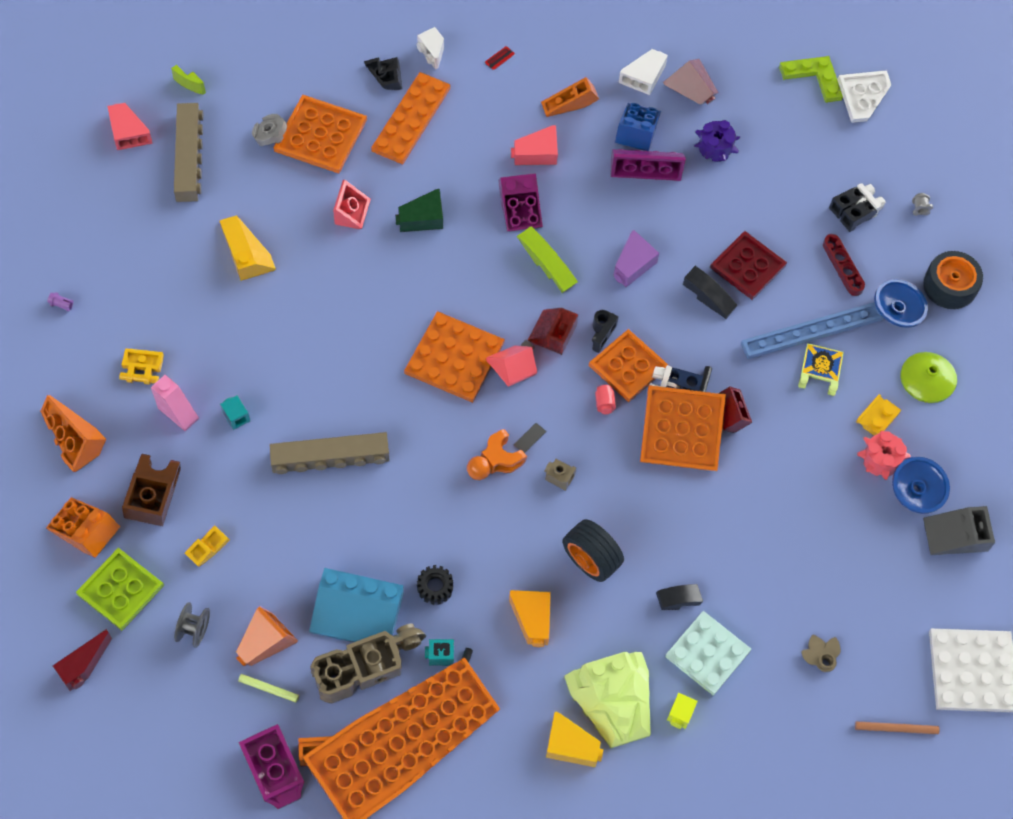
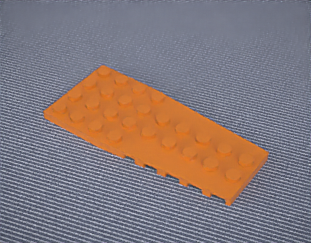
[302,658,500,819]

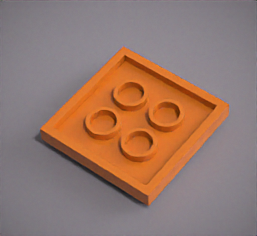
[588,329,669,402]

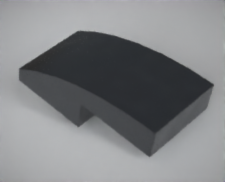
[656,584,703,610]

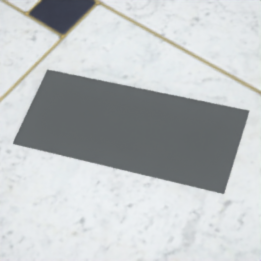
[514,423,547,453]

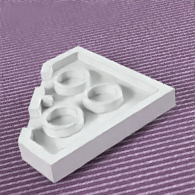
[837,70,891,123]

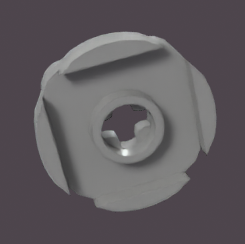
[252,114,287,146]

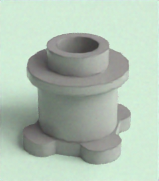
[912,193,933,216]

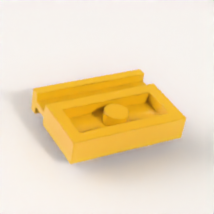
[856,394,901,436]

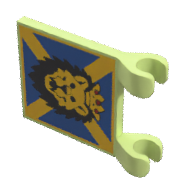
[798,343,844,396]

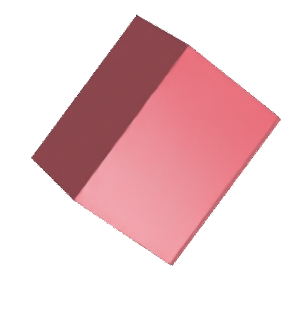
[333,180,371,229]
[486,345,537,387]

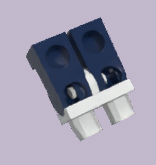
[647,365,704,392]

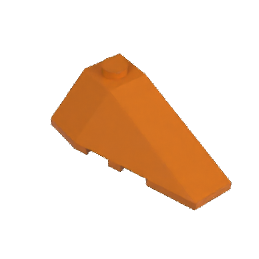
[40,395,106,472]

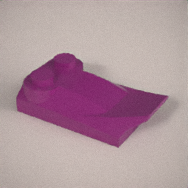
[239,724,304,809]

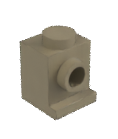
[544,459,576,491]

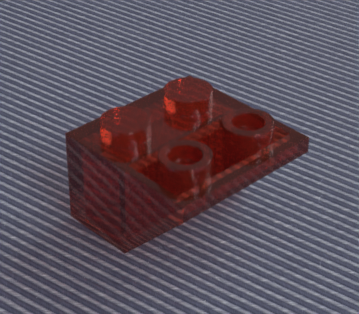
[528,308,579,355]

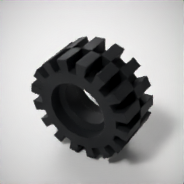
[417,565,453,605]

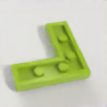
[779,56,843,103]

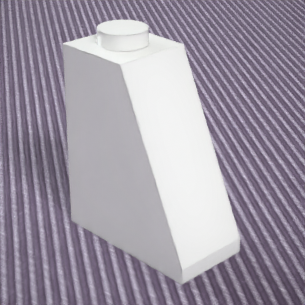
[619,49,668,95]

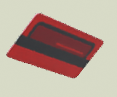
[485,46,515,70]

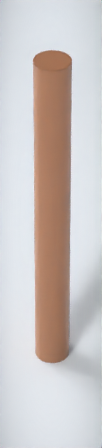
[855,721,939,734]

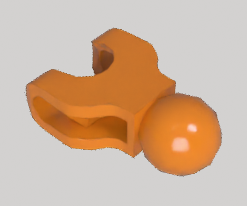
[467,429,527,481]

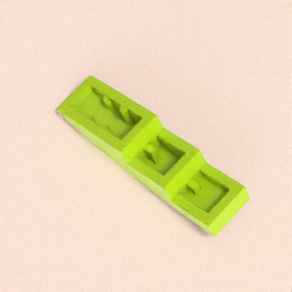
[516,226,578,293]

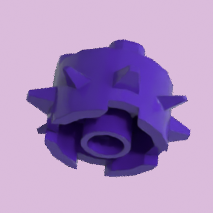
[694,120,740,162]

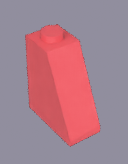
[107,103,153,150]
[511,125,558,165]

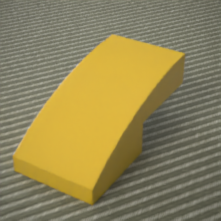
[184,525,230,567]

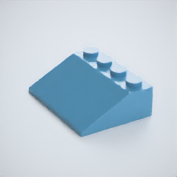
[309,568,404,642]

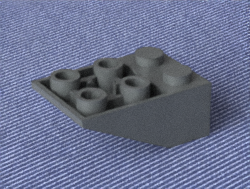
[923,506,995,555]

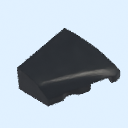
[364,57,402,90]

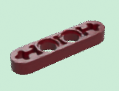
[823,234,865,296]

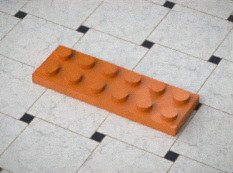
[371,72,450,165]

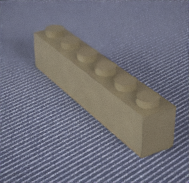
[174,103,203,202]
[269,432,390,474]

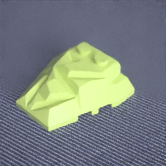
[564,652,651,748]

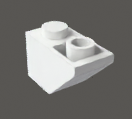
[416,27,444,70]

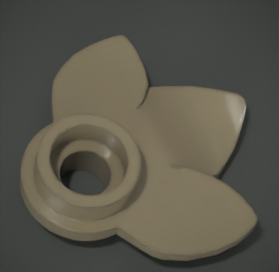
[801,635,841,672]

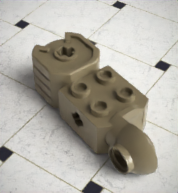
[310,623,426,704]

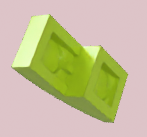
[171,64,206,94]

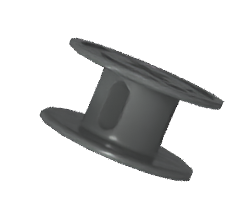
[174,602,210,648]

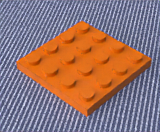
[273,94,367,174]
[404,311,505,403]
[640,385,726,472]

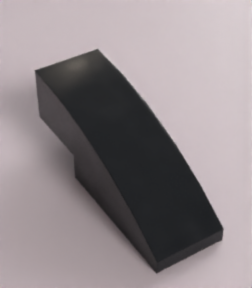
[683,265,737,319]

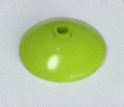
[900,352,957,403]

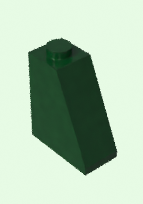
[395,189,443,232]

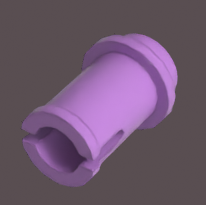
[47,292,74,311]

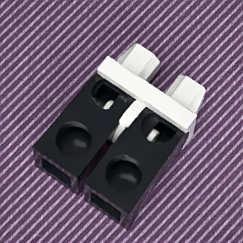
[829,183,886,232]

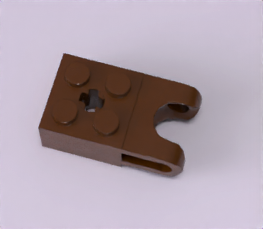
[122,453,181,527]

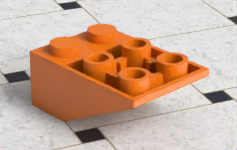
[46,497,120,558]

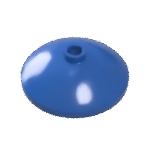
[874,279,928,328]
[892,457,950,514]

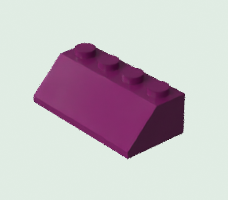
[611,149,686,181]

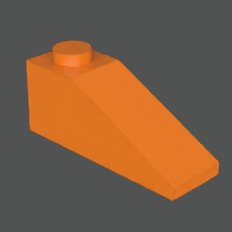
[541,77,599,117]

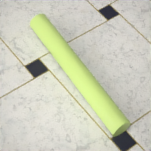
[238,674,299,703]

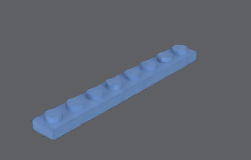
[741,302,884,359]

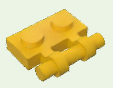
[119,348,164,385]

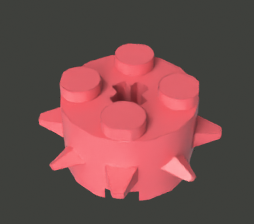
[857,431,911,480]

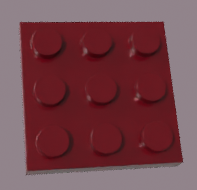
[710,231,787,300]

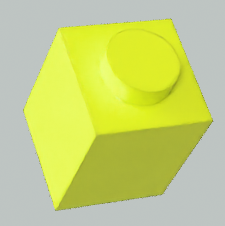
[667,692,698,729]

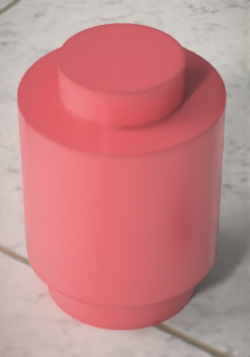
[595,385,616,414]

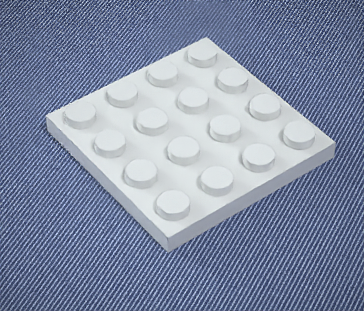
[929,628,1013,712]

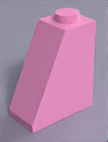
[151,375,199,431]

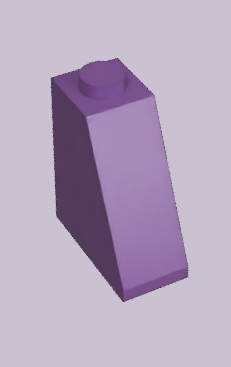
[613,230,659,287]

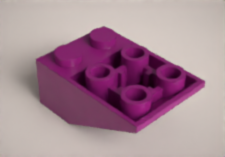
[498,173,543,232]

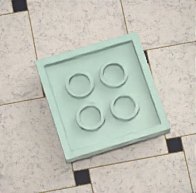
[665,611,751,696]

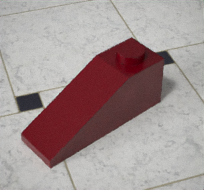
[52,629,112,691]

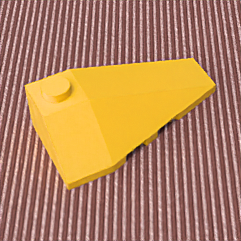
[219,215,276,281]

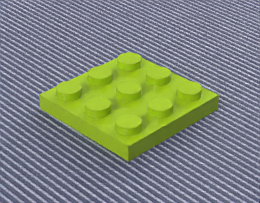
[76,548,164,631]

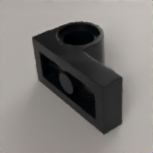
[592,310,619,353]

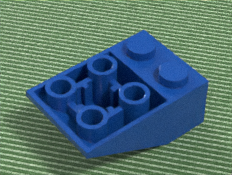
[615,103,661,151]

